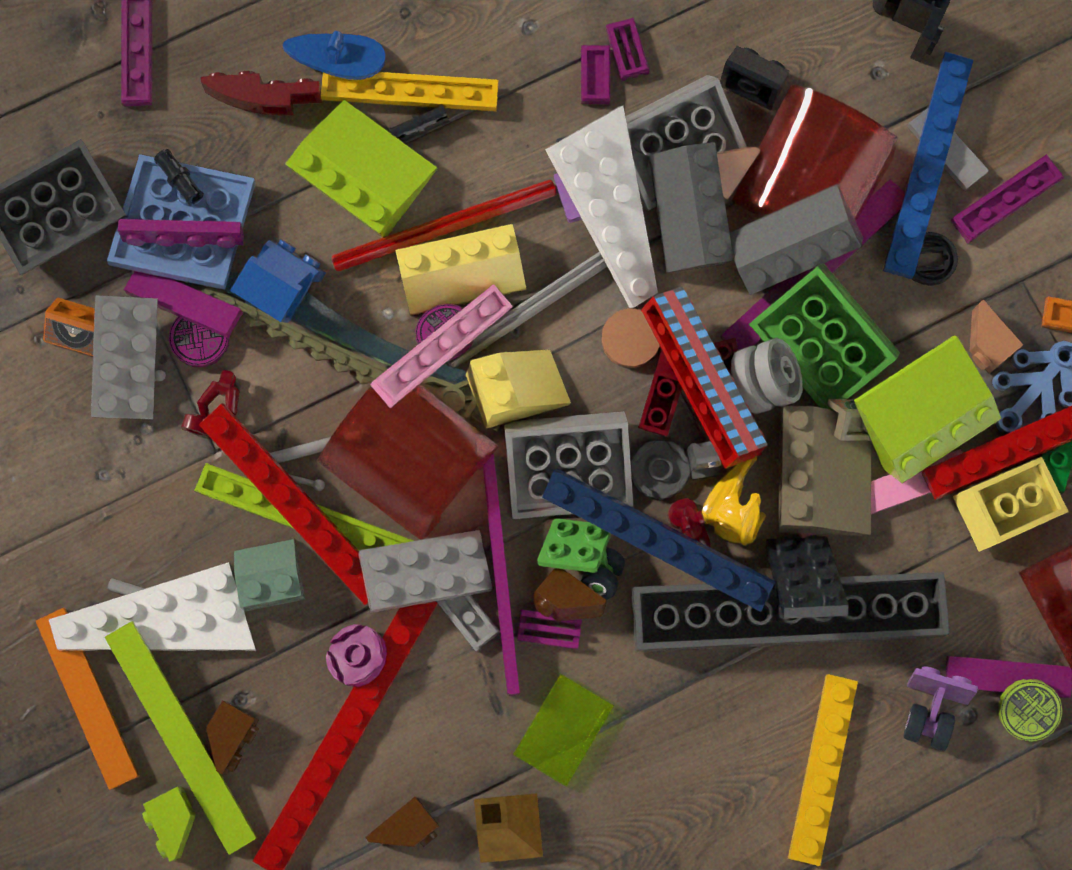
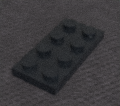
[766,535,848,619]

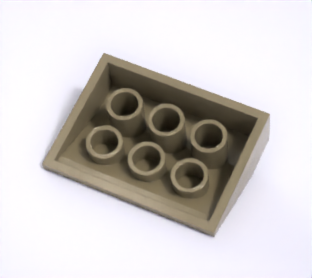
[778,406,871,536]

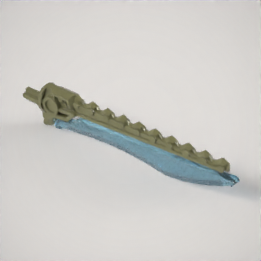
[201,272,503,432]

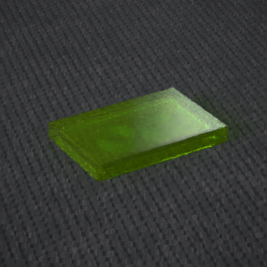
[513,674,614,787]

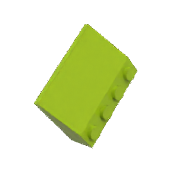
[285,100,438,238]
[854,335,1002,483]

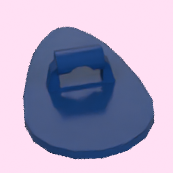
[283,31,386,80]

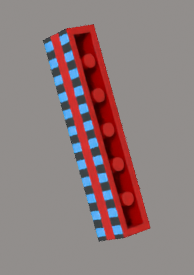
[641,287,768,469]

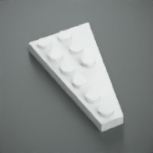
[545,106,658,308]
[49,562,256,651]

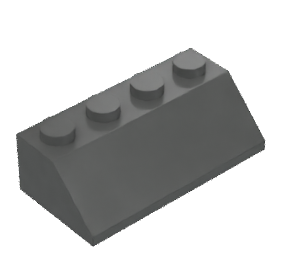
[648,142,734,273]
[729,183,863,295]

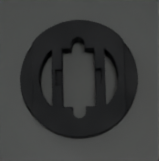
[912,232,958,286]

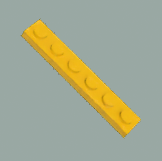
[321,72,499,112]
[788,674,858,866]

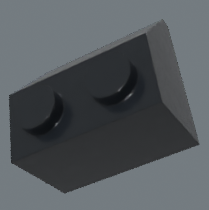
[720,46,790,111]

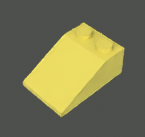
[466,350,571,429]
[953,457,1069,552]

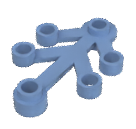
[992,341,1072,434]

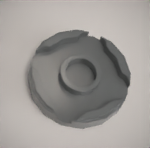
[631,440,690,500]

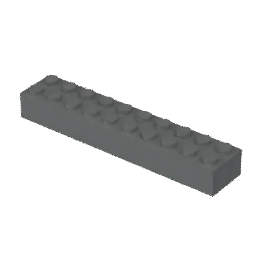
[632,572,950,652]

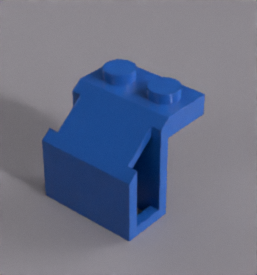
[230,239,326,323]

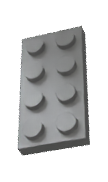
[91,295,158,419]
[359,530,492,613]

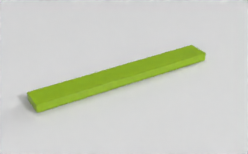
[194,463,414,551]
[104,621,257,855]

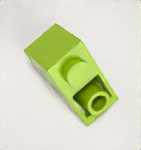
[142,787,196,862]

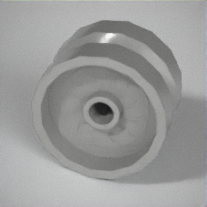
[731,338,802,414]

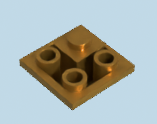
[474,793,543,863]

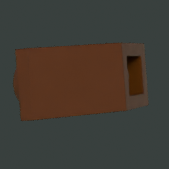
[206,700,259,775]

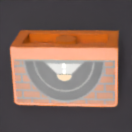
[43,297,95,356]

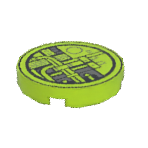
[999,679,1063,742]

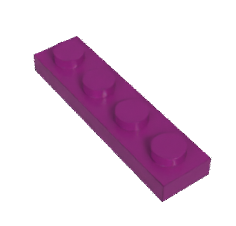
[118,219,244,248]

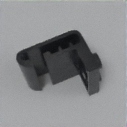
[873,0,950,62]

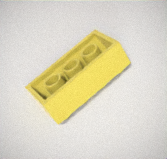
[395,224,526,316]

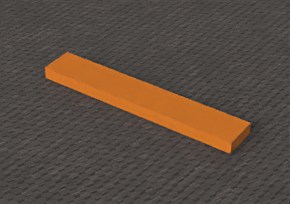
[35,607,140,790]

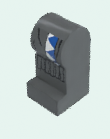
[687,441,721,481]

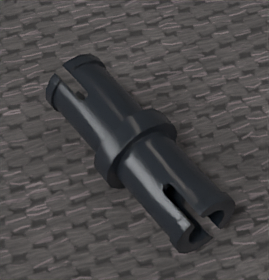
[389,105,450,142]
[154,149,204,205]

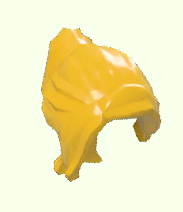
[702,456,766,546]

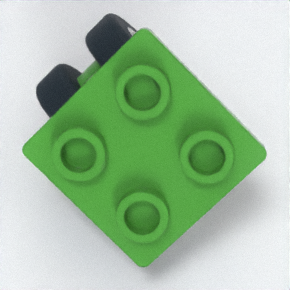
[537,518,625,600]

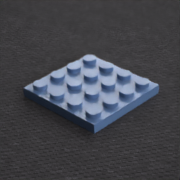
[107,154,256,290]

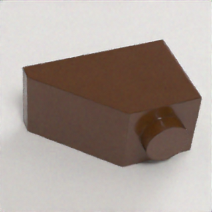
[533,568,607,622]
[365,797,439,847]

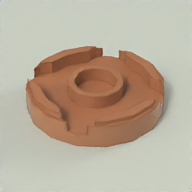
[601,308,660,368]

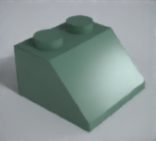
[234,539,305,611]

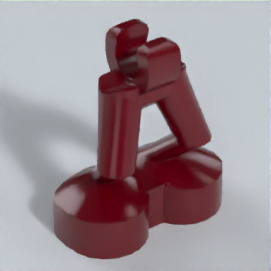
[181,370,240,438]
[667,498,710,547]

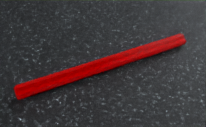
[332,180,556,271]

